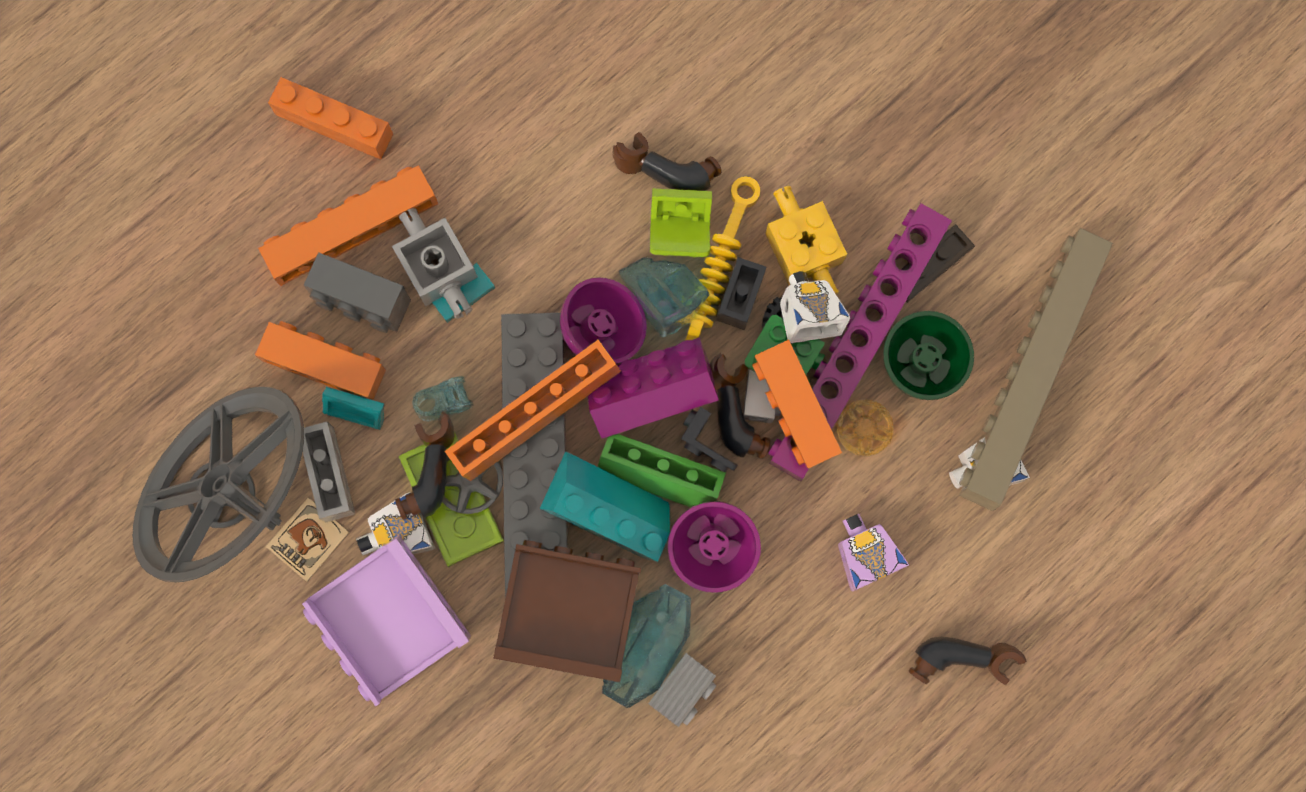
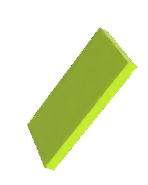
[399,432,504,567]

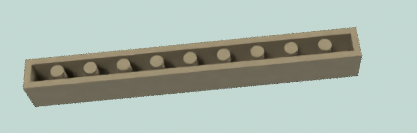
[959,228,1113,511]

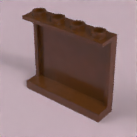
[493,540,641,682]

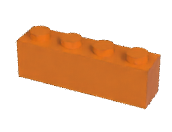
[268,77,393,160]
[255,321,386,400]
[752,340,842,468]

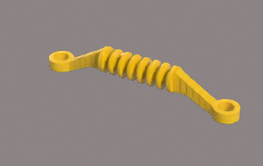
[684,176,760,340]

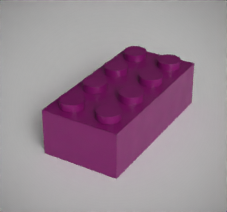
[587,337,719,439]

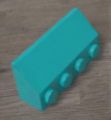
[540,452,670,562]

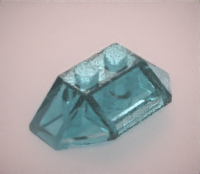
[619,257,710,338]
[602,584,691,708]

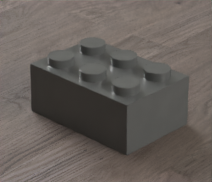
[304,252,411,333]

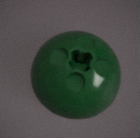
[883,311,974,400]

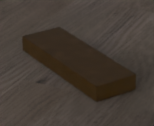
[901,224,975,303]

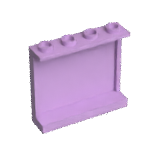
[302,535,471,706]

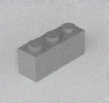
[303,422,355,522]

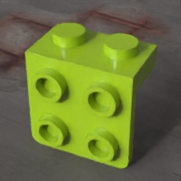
[650,188,712,257]

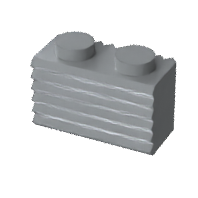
[648,653,717,727]

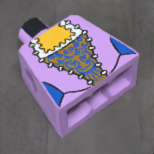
[838,514,909,592]

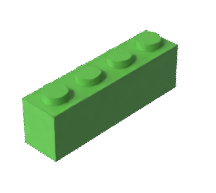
[598,434,726,507]

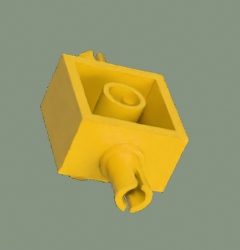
[765,186,847,295]

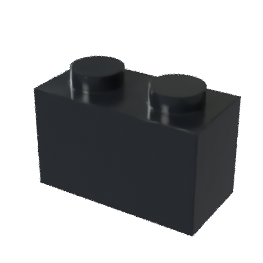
[717,257,767,330]

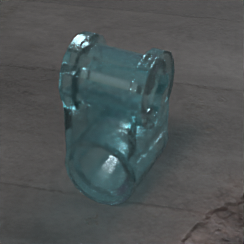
[412,376,474,421]

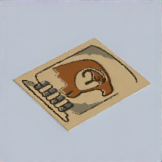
[266,498,349,582]

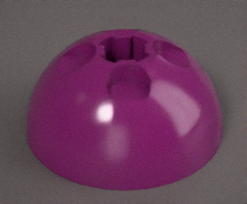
[560,278,647,364]
[668,501,761,593]

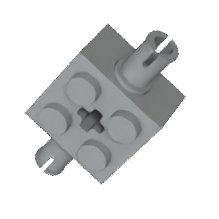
[392,208,478,319]

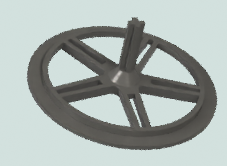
[132,387,304,583]

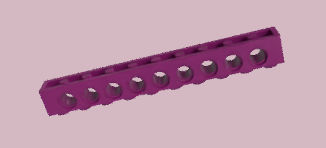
[768,203,952,482]

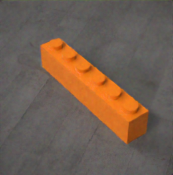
[258,165,438,286]
[445,340,621,481]

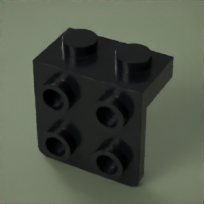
[681,407,738,473]

